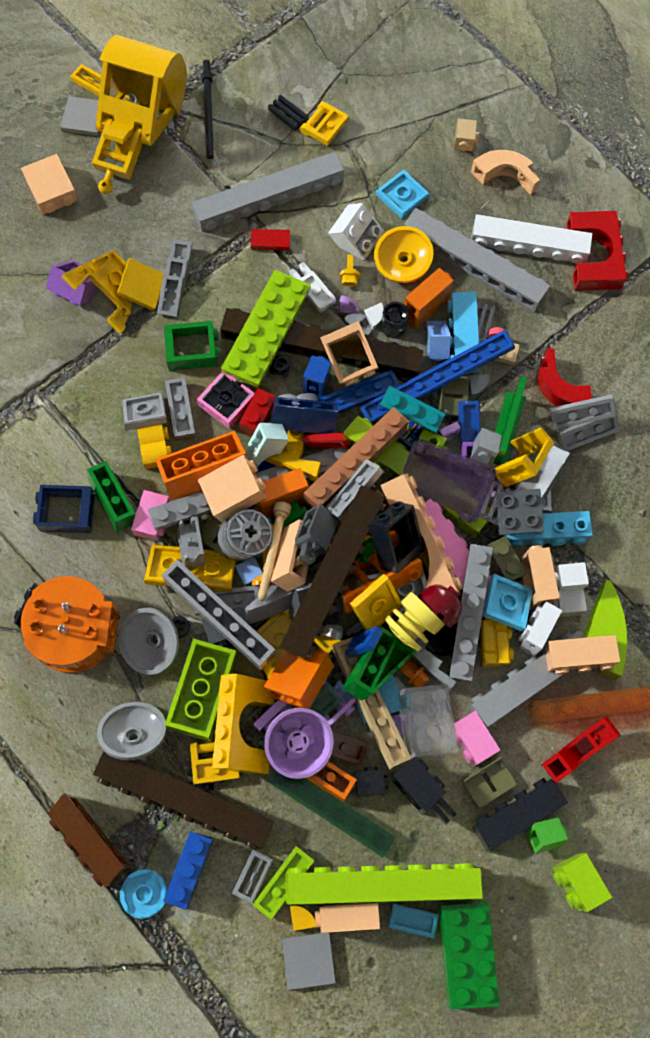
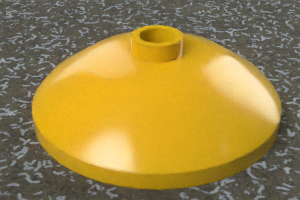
[374,226,434,283]

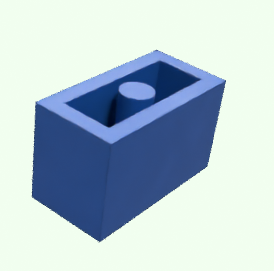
[303,355,332,398]

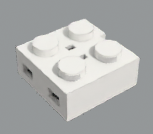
[518,602,562,657]

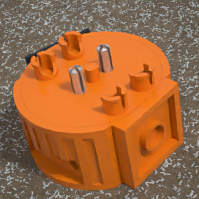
[14,576,119,673]

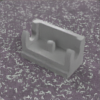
[177,516,205,568]

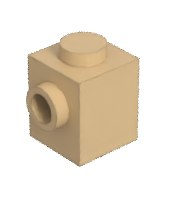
[454,119,479,151]

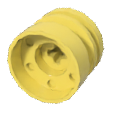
[385,592,445,652]

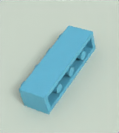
[448,292,479,374]

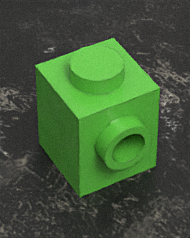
[526,817,568,854]

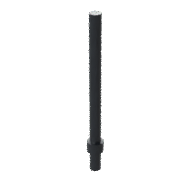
[201,60,214,159]

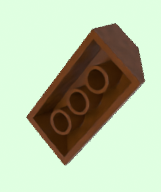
[48,793,131,888]

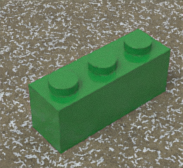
[87,461,135,532]

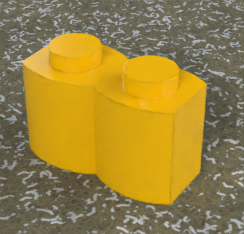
[137,424,172,469]

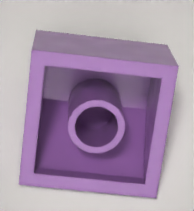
[46,260,99,306]

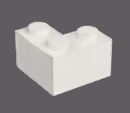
[554,563,589,618]

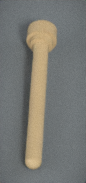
[258,502,292,601]

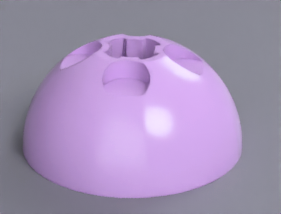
[265,708,334,779]

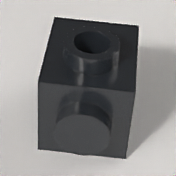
[355,766,389,797]

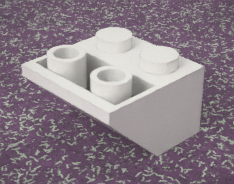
[328,203,385,260]

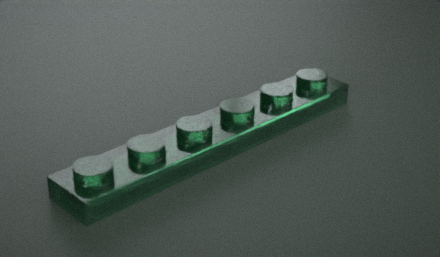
[266,769,395,858]

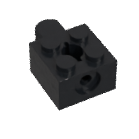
[390,757,456,825]

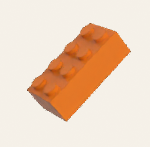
[155,431,247,501]

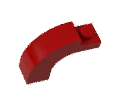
[536,348,592,407]
[542,716,621,783]

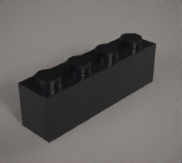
[472,778,568,852]

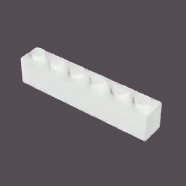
[471,214,592,264]

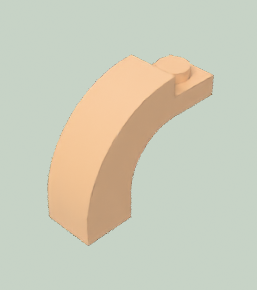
[471,150,540,195]

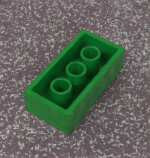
[438,902,500,1010]

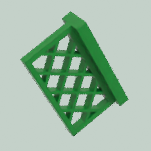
[492,376,527,465]

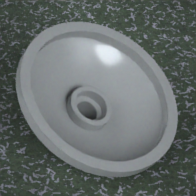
[119,608,179,675]
[97,702,167,760]

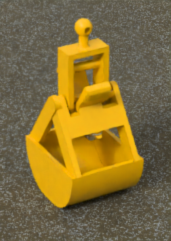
[92,35,187,194]

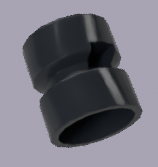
[381,302,409,338]

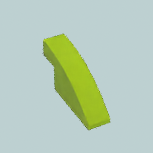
[583,580,627,680]

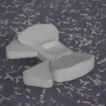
[345,313,372,336]

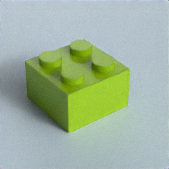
[552,853,612,912]

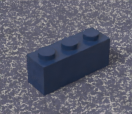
[271,397,338,434]

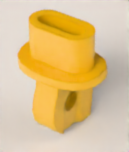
[339,254,360,287]

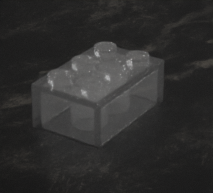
[397,684,459,759]

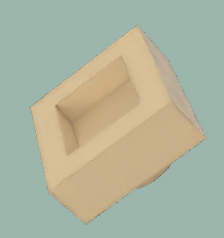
[495,343,519,366]

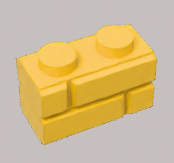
[479,620,514,667]

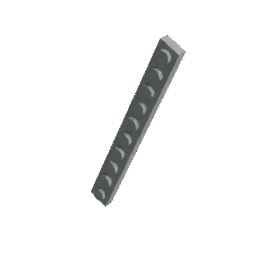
[148,448,349,531]

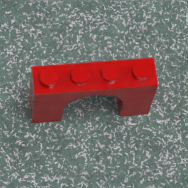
[566,211,628,291]

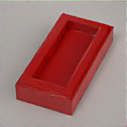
[251,229,290,251]
[303,433,349,449]

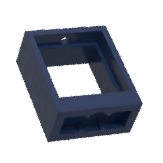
[33,485,95,533]

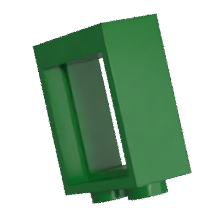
[164,321,220,371]

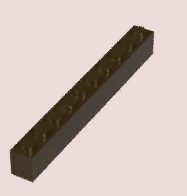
[220,308,424,379]

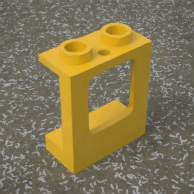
[492,427,555,487]

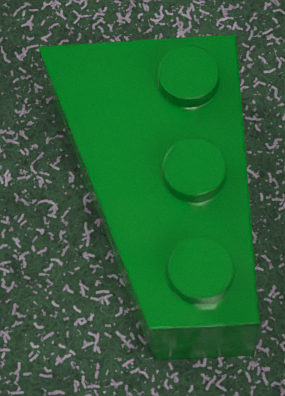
[343,626,417,701]

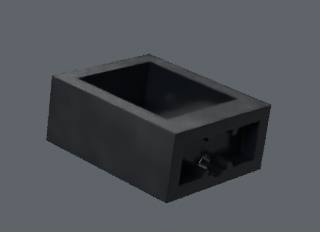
[369,501,424,573]

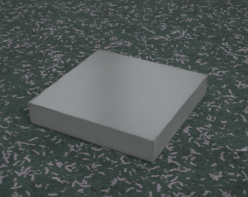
[60,96,100,137]
[122,393,167,430]
[282,932,335,990]

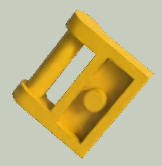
[300,101,349,146]
[190,742,240,785]

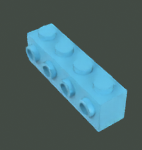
[502,511,593,548]

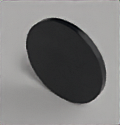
[423,625,456,656]

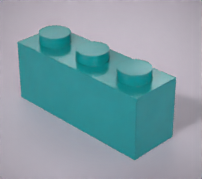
[379,386,445,433]

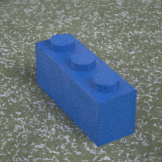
[163,831,214,910]

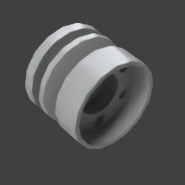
[218,510,272,561]

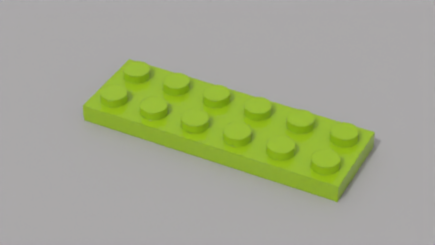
[221,269,311,388]

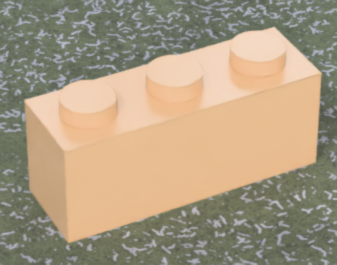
[271,519,309,592]
[544,635,620,675]

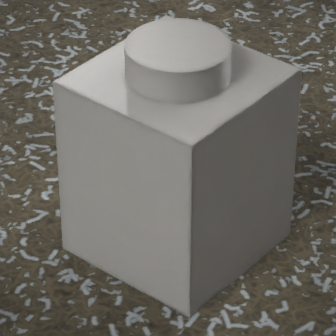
[470,428,502,466]

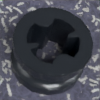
[172,616,190,638]

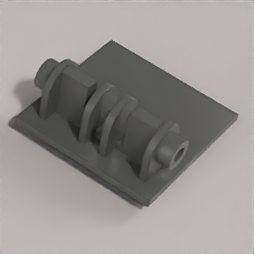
[496,488,544,535]

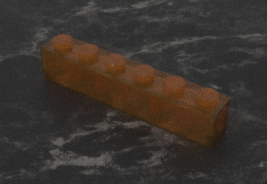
[528,686,650,727]

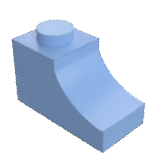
[426,321,451,361]

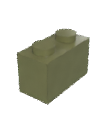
[487,536,527,583]

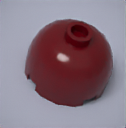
[417,584,462,628]

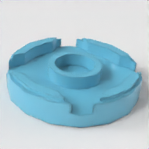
[120,869,167,919]

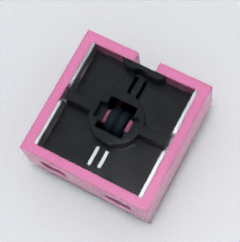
[197,372,254,430]

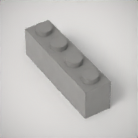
[516,446,570,503]

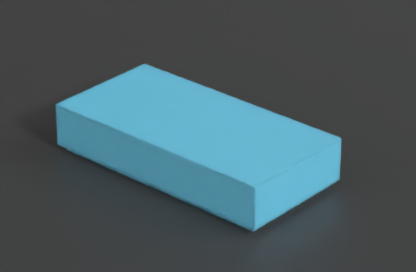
[388,903,439,939]

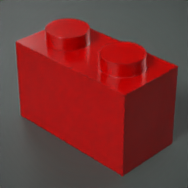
[239,388,276,437]

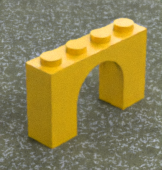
[212,674,275,774]

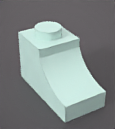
[244,423,289,467]

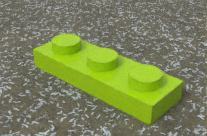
[253,846,314,920]

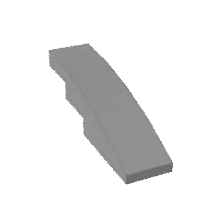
[157,239,193,317]
[245,569,318,625]
[391,616,456,692]

